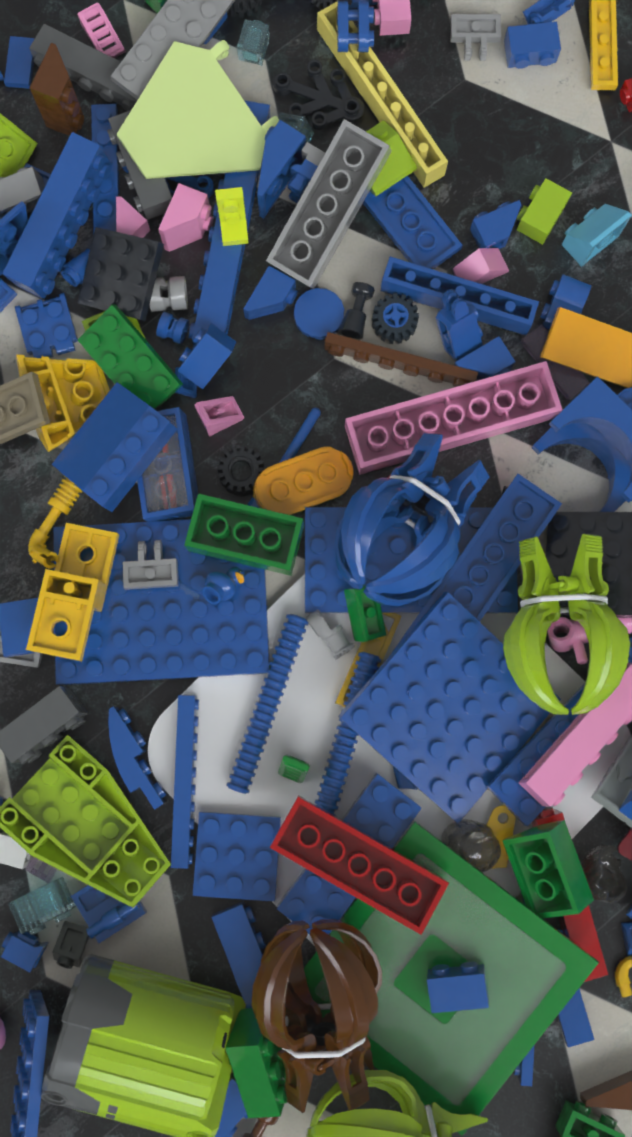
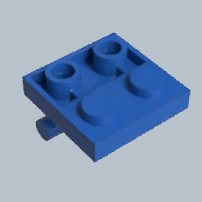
[71,885,147,944]

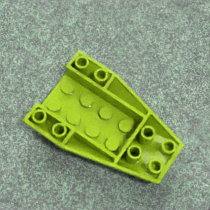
[0,735,171,908]

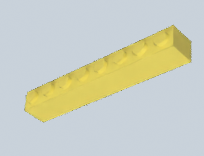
[317,0,448,188]

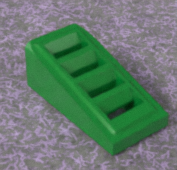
[278,754,310,783]

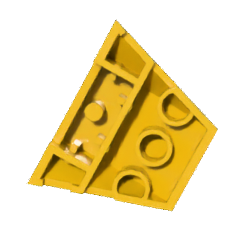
[16,354,110,452]

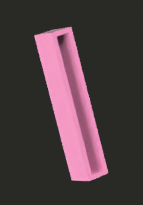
[518,662,632,807]

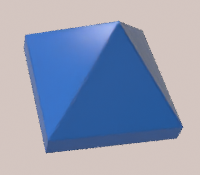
[175,367,197,398]

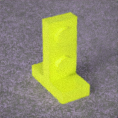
[215,187,249,246]

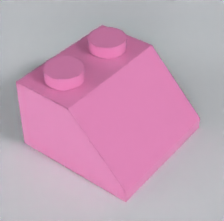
[158,183,214,252]

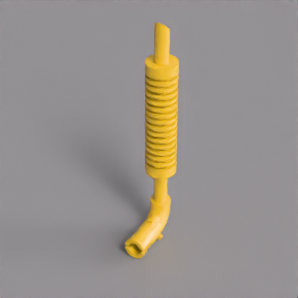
[28,476,83,569]

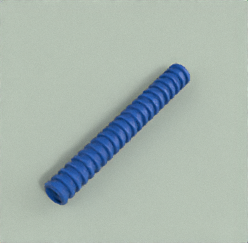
[226,614,309,794]
[314,652,382,816]

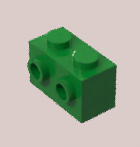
[555,1100,625,1137]

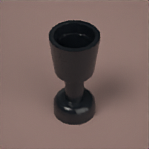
[339,282,375,340]

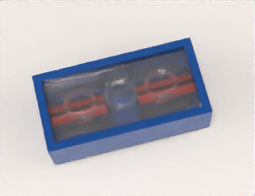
[137,407,198,522]

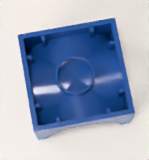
[531,376,632,512]

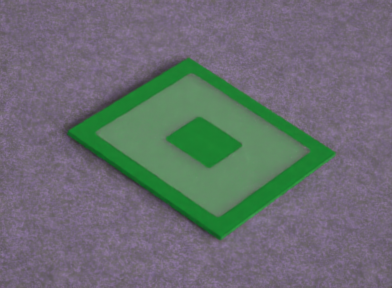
[304,821,599,1136]

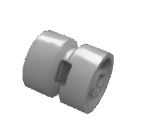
[150,276,188,312]

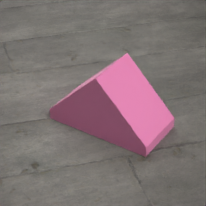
[116,197,150,238]
[452,248,509,284]
[194,396,244,437]

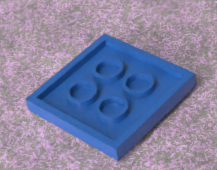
[193,812,281,902]

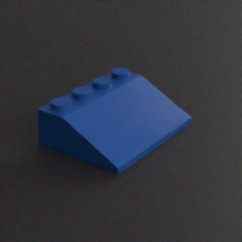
[52,382,178,512]

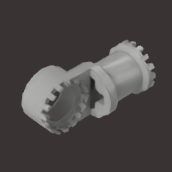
[306,609,355,660]

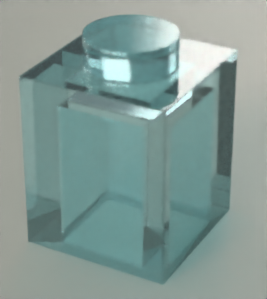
[237,19,270,66]

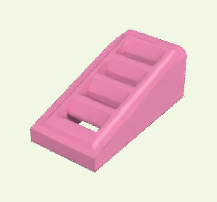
[78,3,125,58]

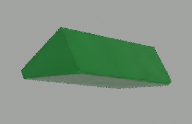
[344,585,387,642]

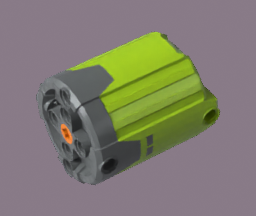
[41,954,246,1137]

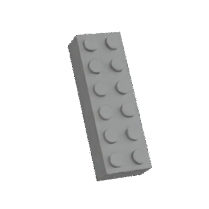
[266,119,392,289]

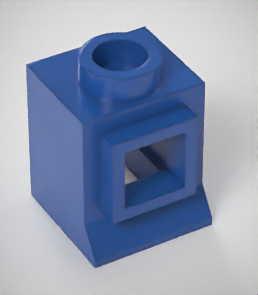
[1,930,49,972]

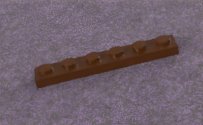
[325,332,478,387]

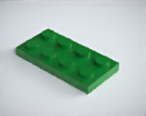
[78,305,183,410]

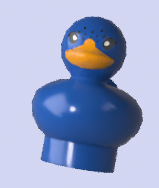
[202,567,244,604]

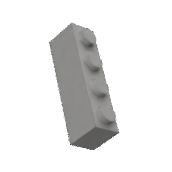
[0,167,45,219]

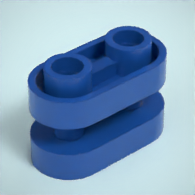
[337,1,374,52]

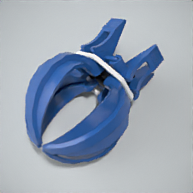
[335,433,489,606]

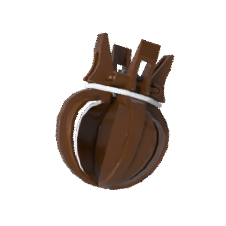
[252,919,382,1113]

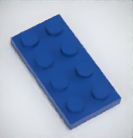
[363,176,463,269]

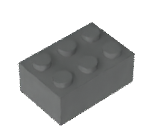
[0,686,89,764]

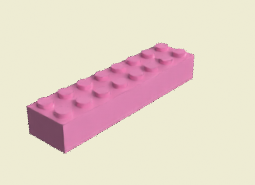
[345,361,563,475]

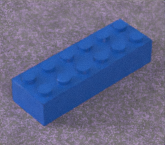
[2,132,111,300]
[277,773,422,935]

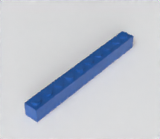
[171,695,199,869]

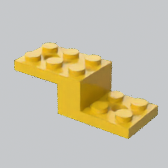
[26,523,120,662]

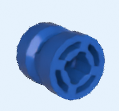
[156,312,190,344]

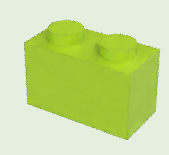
[517,178,572,245]

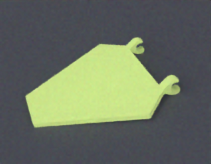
[117,40,279,179]

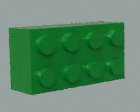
[184,494,304,576]

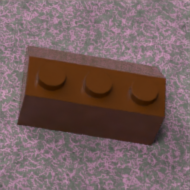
[30,43,84,136]

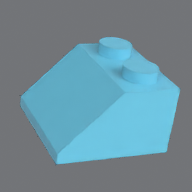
[562,204,632,267]

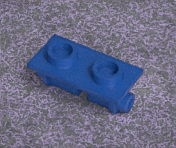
[523,0,576,24]

